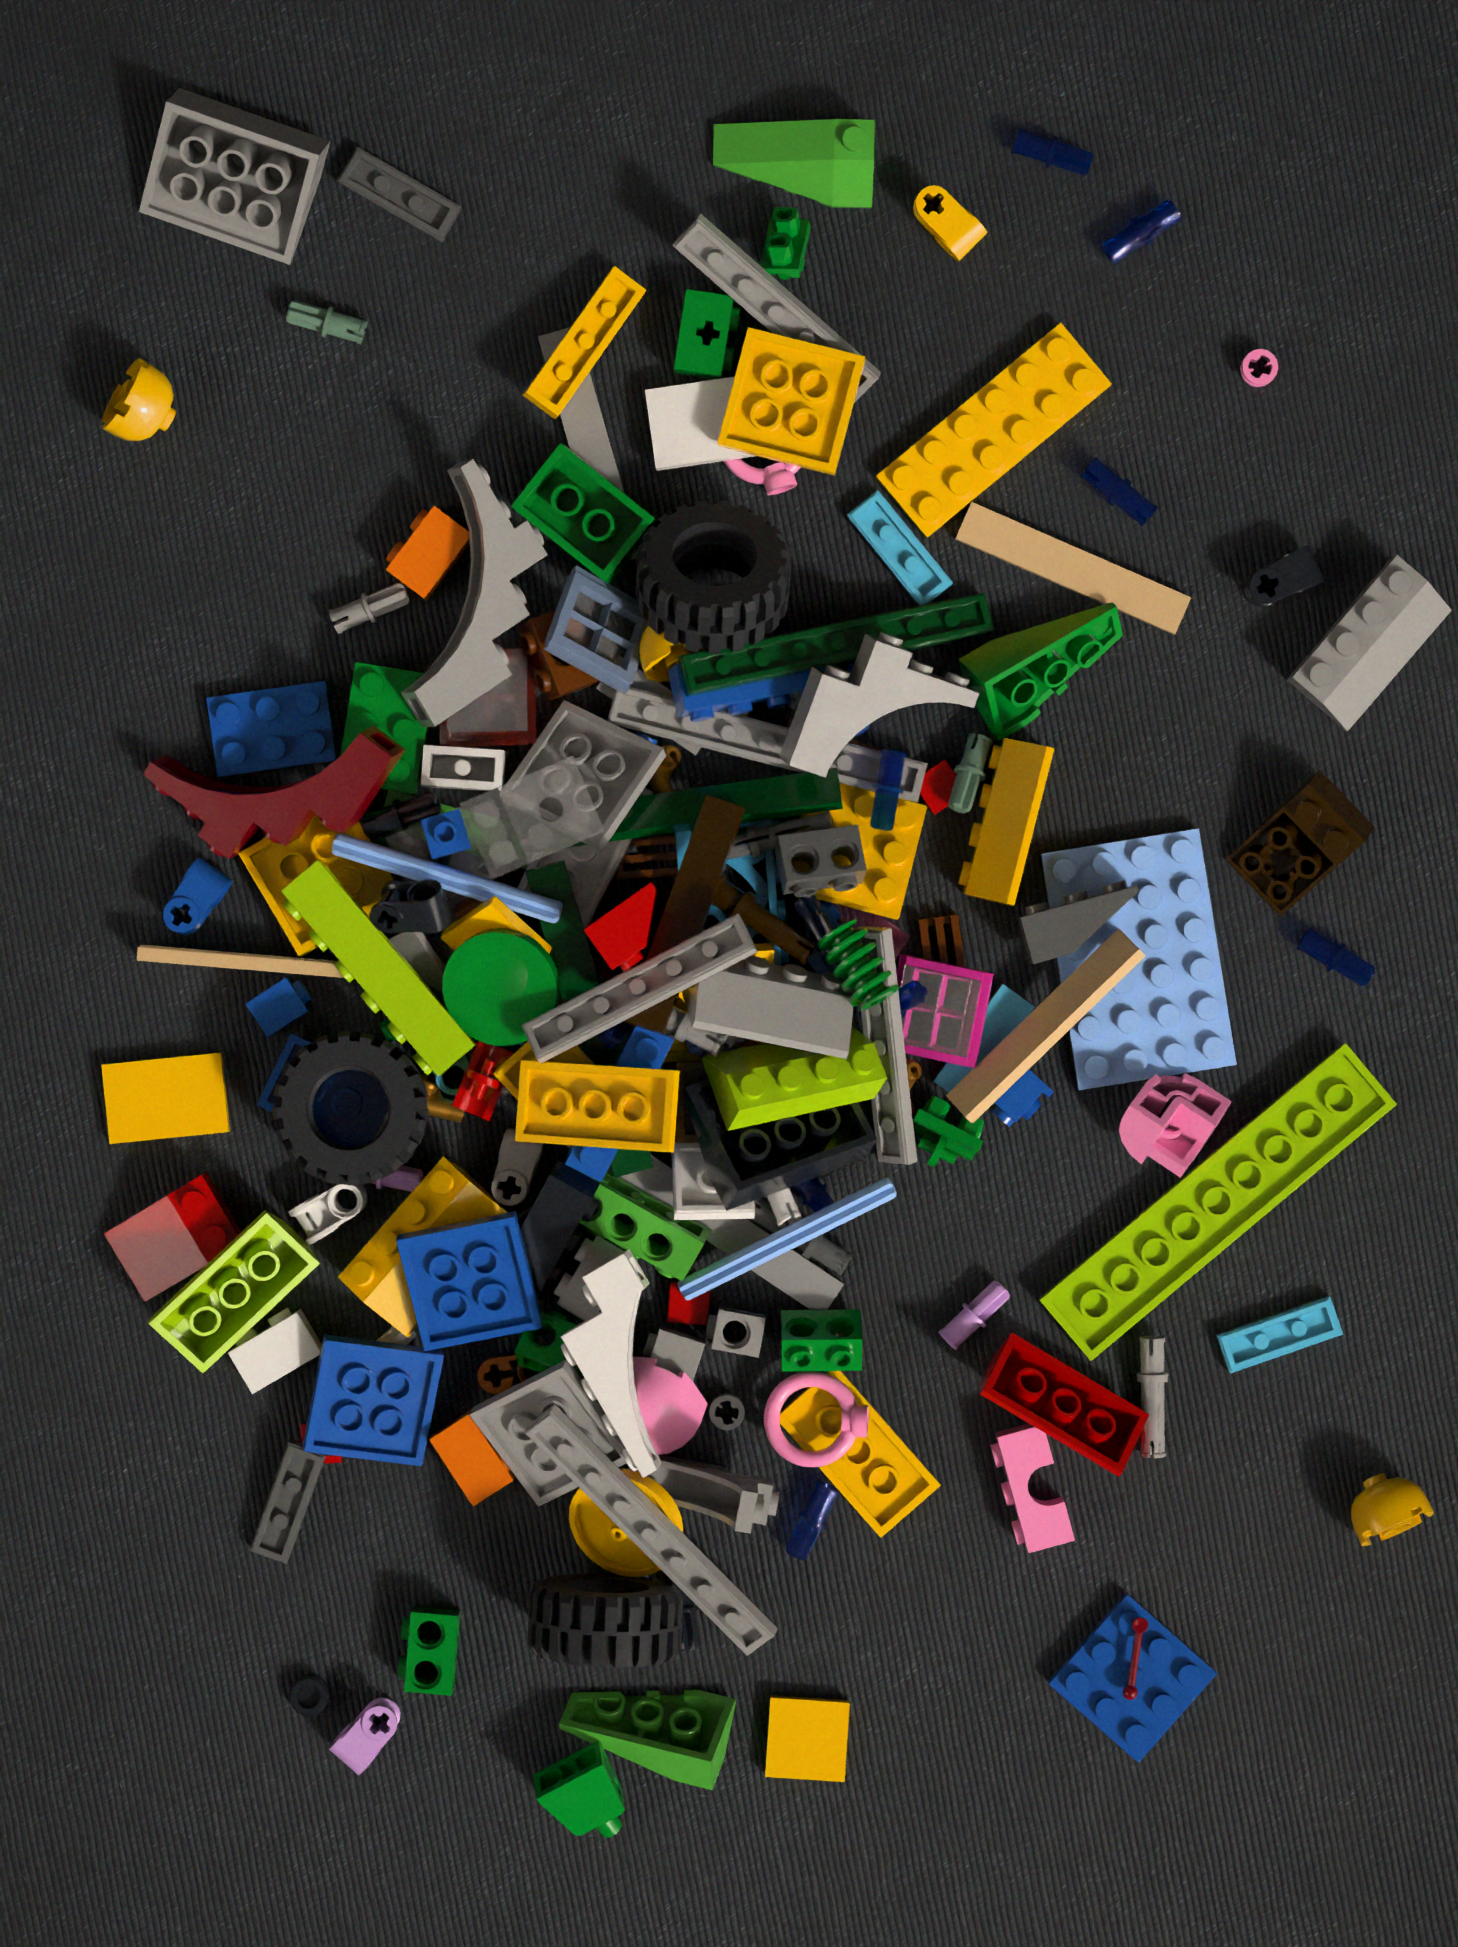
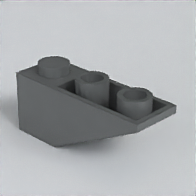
[1018,880,1139,964]

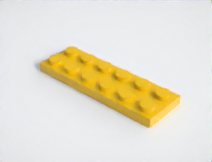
[876,323,1112,539]

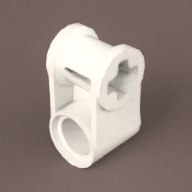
[288,1184,367,1246]

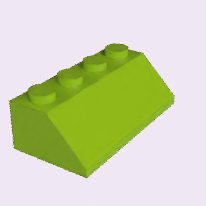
[701,1027,887,1131]
[147,1210,320,1373]

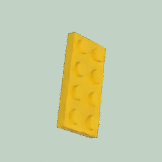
[515,1060,680,1153]
[780,1371,941,1538]

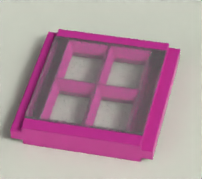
[897,954,994,1068]

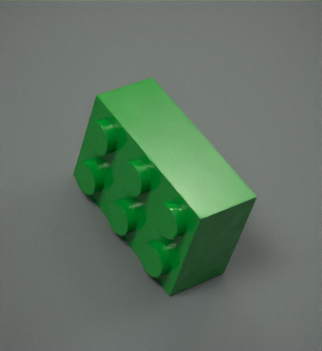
[511,443,658,584]
[340,662,430,795]

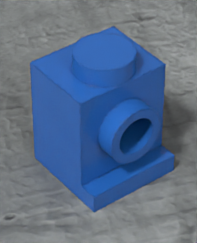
[992,1069,1054,1127]

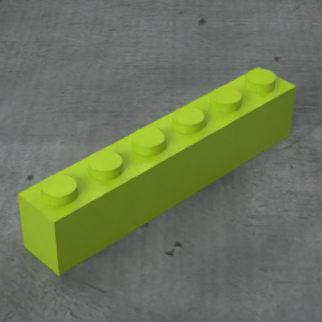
[281,860,477,1076]

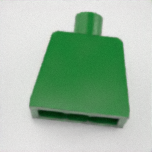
[533,1740,625,1838]

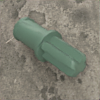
[286,300,368,345]
[948,733,993,814]

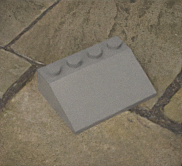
[139,88,330,265]

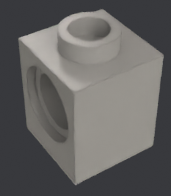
[705,1306,766,1358]
[643,1326,705,1381]

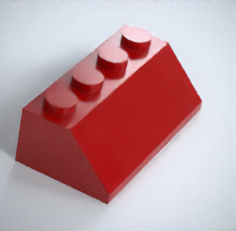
[584,882,658,972]
[980,1333,1149,1477]

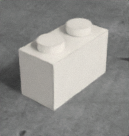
[421,745,506,792]
[228,1308,322,1394]

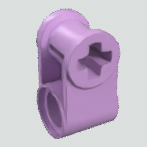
[328,1697,401,1775]

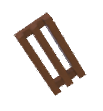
[615,836,678,880]
[918,914,968,999]

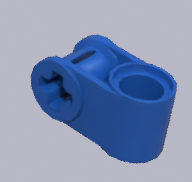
[163,857,233,935]

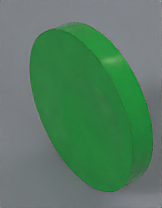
[442,928,560,1046]

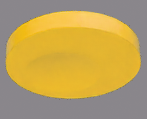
[569,1468,683,1577]

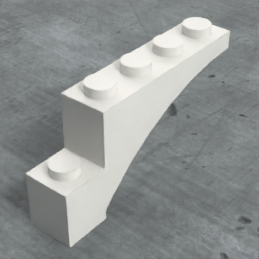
[561,1249,662,1478]

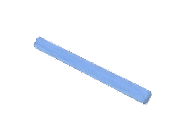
[332,833,563,923]
[678,1178,897,1300]

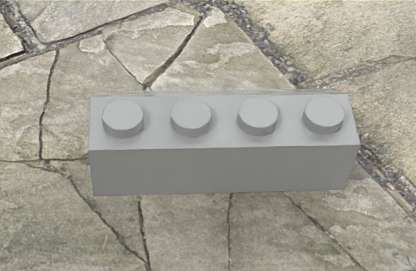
[1287,555,1452,732]
[682,956,854,1059]

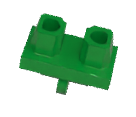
[760,207,811,280]
[913,1096,984,1168]

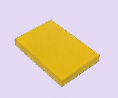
[101,1052,230,1144]

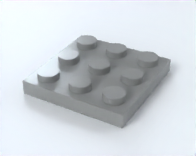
[499,700,666,851]
[469,1359,627,1507]

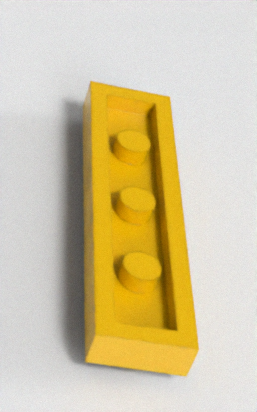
[523,266,646,419]

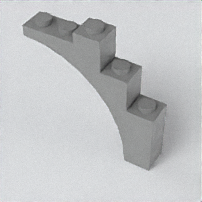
[402,459,548,727]

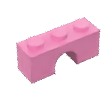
[990,1424,1075,1553]

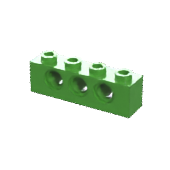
[574,1169,712,1282]

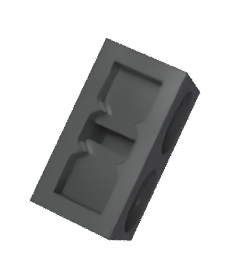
[775,825,867,897]

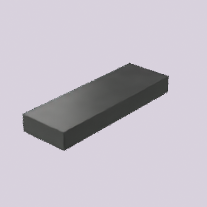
[337,147,462,243]
[249,1439,326,1564]

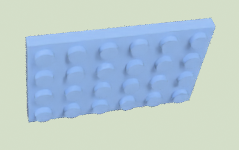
[1040,828,1237,1090]

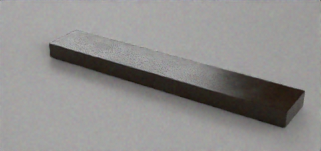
[625,795,745,1036]

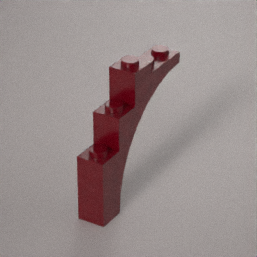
[143,726,406,859]

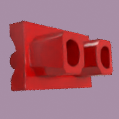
[452,1041,514,1121]

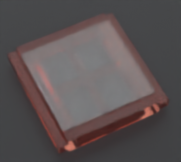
[439,649,536,747]

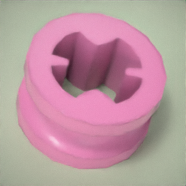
[1240,349,1278,387]

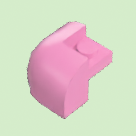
[1119,1073,1232,1178]
[633,1357,708,1455]

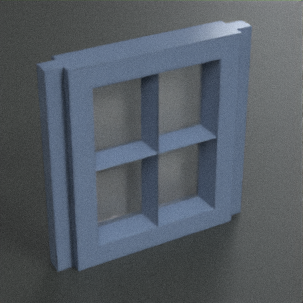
[544,565,649,694]

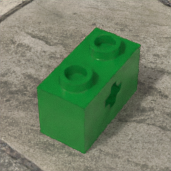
[674,289,740,380]

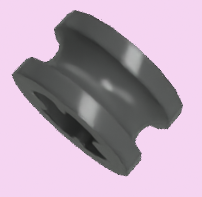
[709,1393,745,1431]

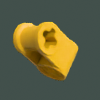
[913,185,987,261]

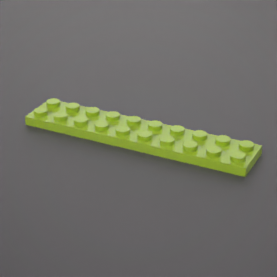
[1039,1043,1397,1361]

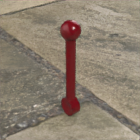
[1122,1617,1148,1700]

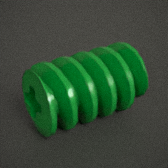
[818,919,900,1011]

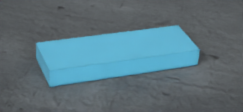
[847,490,953,606]
[933,984,1035,1092]
[1216,1296,1343,1374]

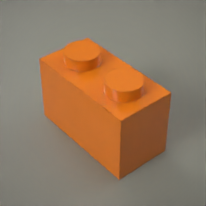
[386,506,470,601]
[429,1409,515,1507]

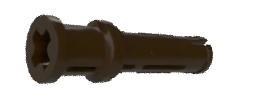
[712,873,818,965]

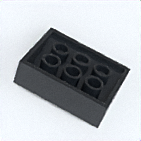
[683,1079,877,1211]

